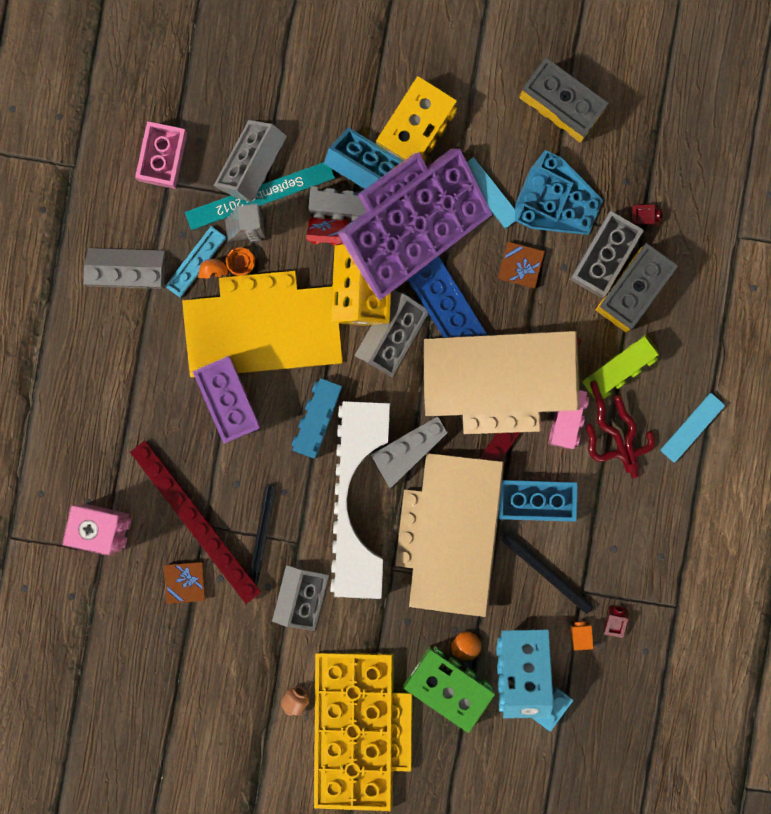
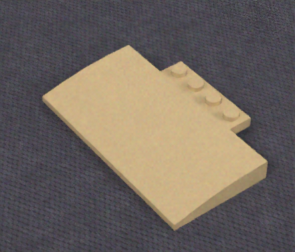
[424,331,580,434]
[395,453,504,617]

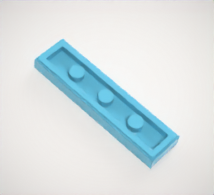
[467,157,515,229]
[165,226,227,298]
[660,393,725,463]

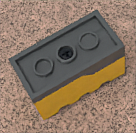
[519,58,609,143]
[595,243,678,332]

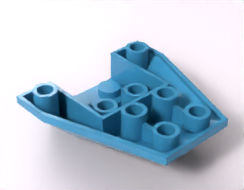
[515,150,603,235]

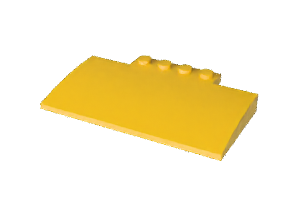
[182,271,343,378]
[314,653,412,811]

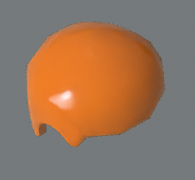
[226,247,255,276]
[198,259,229,279]
[451,632,481,662]

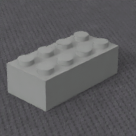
[569,211,644,299]

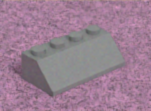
[213,120,287,202]
[84,248,165,289]
[355,290,428,377]

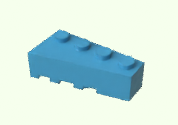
[292,378,342,459]

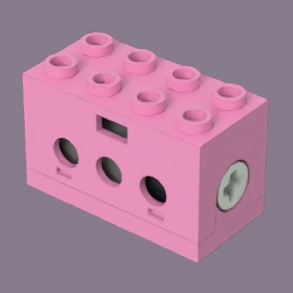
[63,504,131,555]

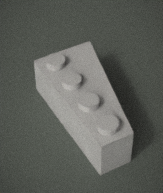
[309,186,366,221]
[225,204,265,242]

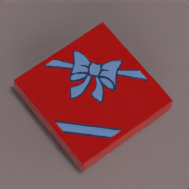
[306,218,347,245]

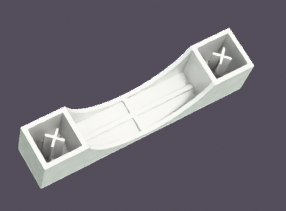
[331,402,390,599]

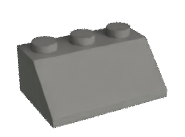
[272,565,329,631]

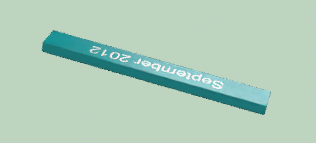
[185,162,335,231]

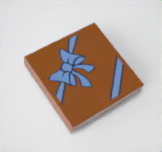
[497,242,544,289]
[164,562,205,604]

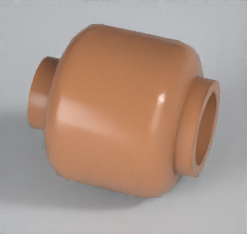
[281,687,309,716]

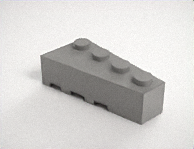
[371,417,447,488]

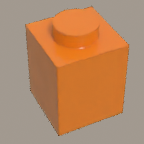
[570,621,593,651]

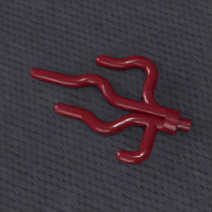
[585,380,655,479]

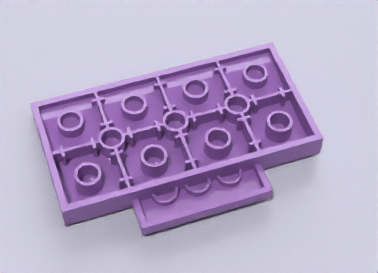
[338,149,492,300]

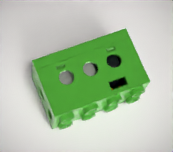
[403,646,495,733]

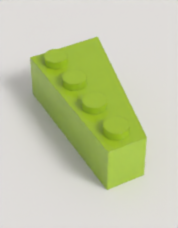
[582,333,660,399]

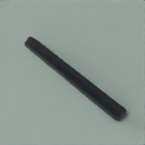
[249,485,276,586]
[501,532,594,614]

